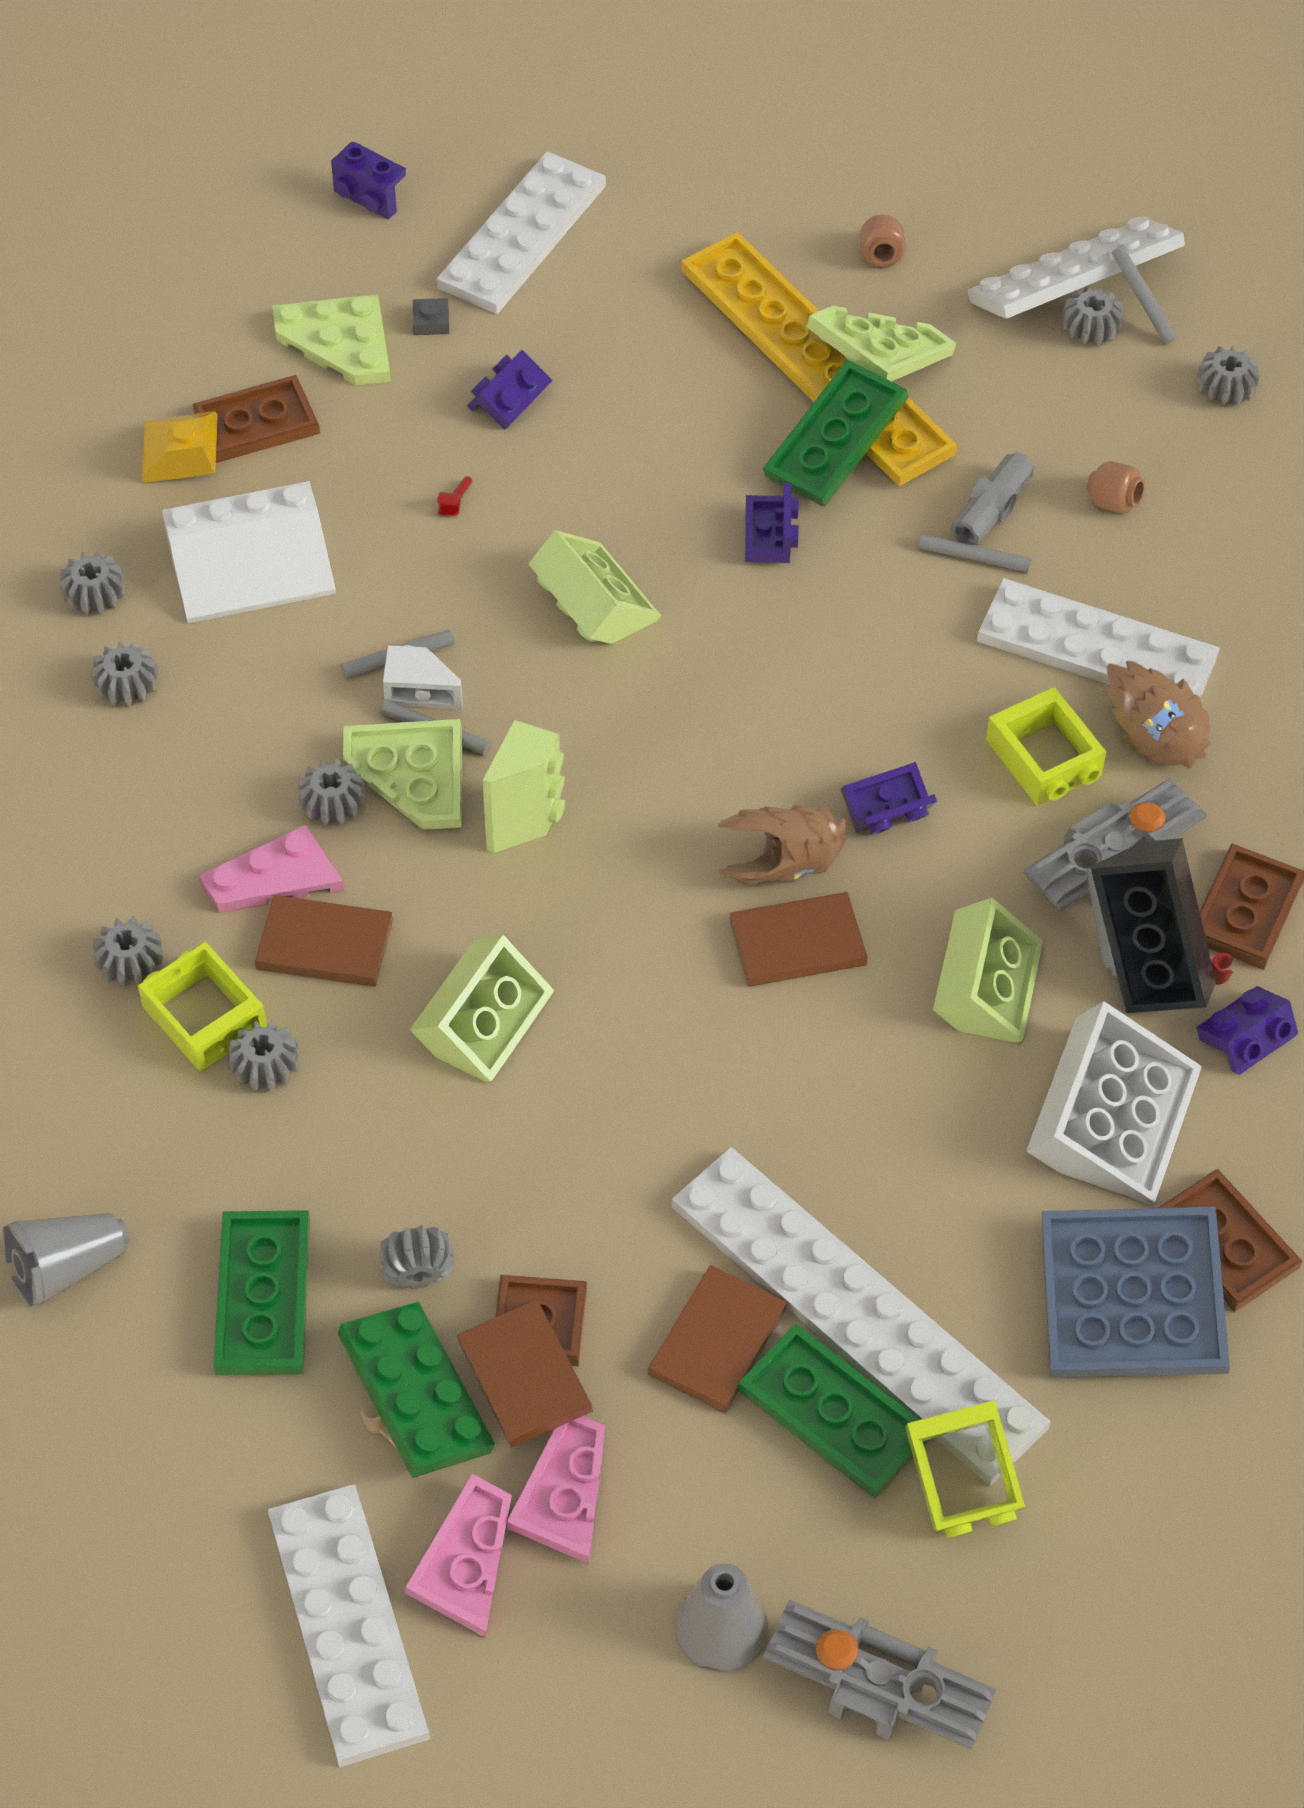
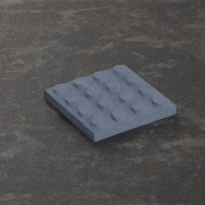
[1042,1207,1230,1378]

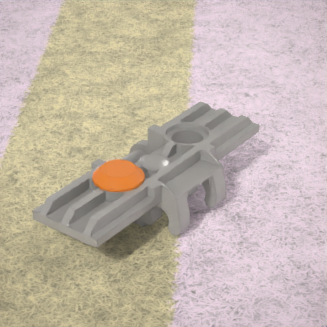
[1024,778,1207,911]
[763,1599,996,1750]

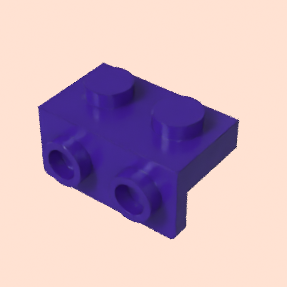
[331,142,406,219]
[467,350,553,430]
[745,483,799,563]
[840,762,937,835]
[1196,986,1298,1075]

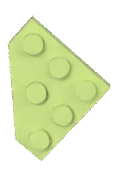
[272,294,391,386]
[806,306,957,382]
[343,719,462,830]

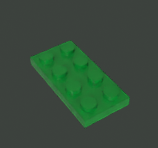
[763,359,909,507]
[213,1210,310,1375]
[337,1301,495,1478]
[738,1323,930,1499]

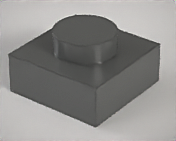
[413,298,449,335]

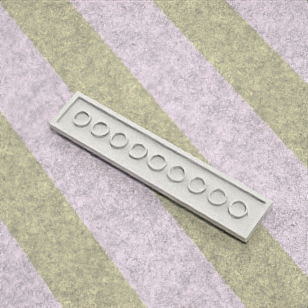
[672,1147,1051,1487]

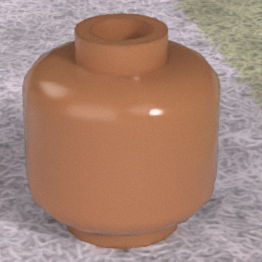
[859,214,906,268]
[1087,461,1145,514]

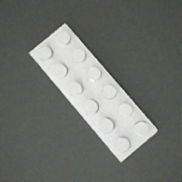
[437,151,606,315]
[968,216,1185,319]
[977,578,1220,699]
[268,1484,430,1767]

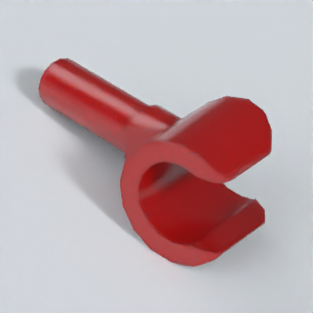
[437,476,472,516]
[1211,953,1233,985]

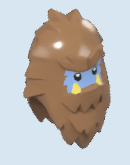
[1103,661,1210,768]
[718,805,848,885]

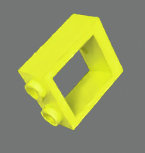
[986,687,1107,806]
[138,941,267,1072]
[905,1400,1025,1538]

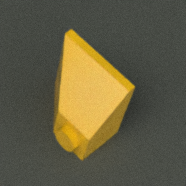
[142,411,218,483]

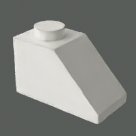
[383,645,463,710]

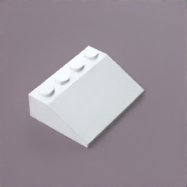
[162,481,336,624]
[1026,1001,1202,1205]

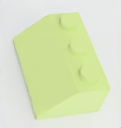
[528,530,661,644]
[482,720,565,853]
[933,898,1043,1043]
[410,935,554,1083]

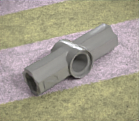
[951,452,1035,545]

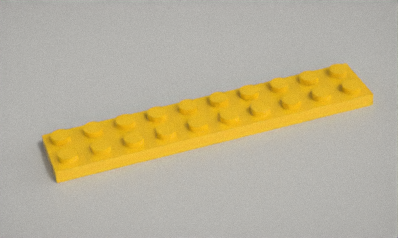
[681,231,958,487]

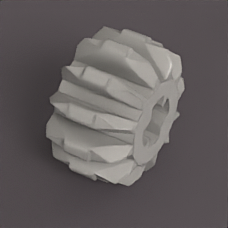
[1062,286,1123,346]
[1197,345,1260,407]
[60,551,125,616]
[91,641,158,708]
[298,758,365,827]
[93,916,163,987]
[228,1020,299,1092]
[380,1225,453,1289]

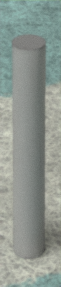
[1111,245,1177,345]
[918,534,1031,573]
[341,630,454,679]
[380,699,490,756]

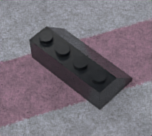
[1091,838,1216,1013]

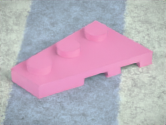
[199,825,344,913]
[507,1416,605,1564]
[404,1474,512,1638]

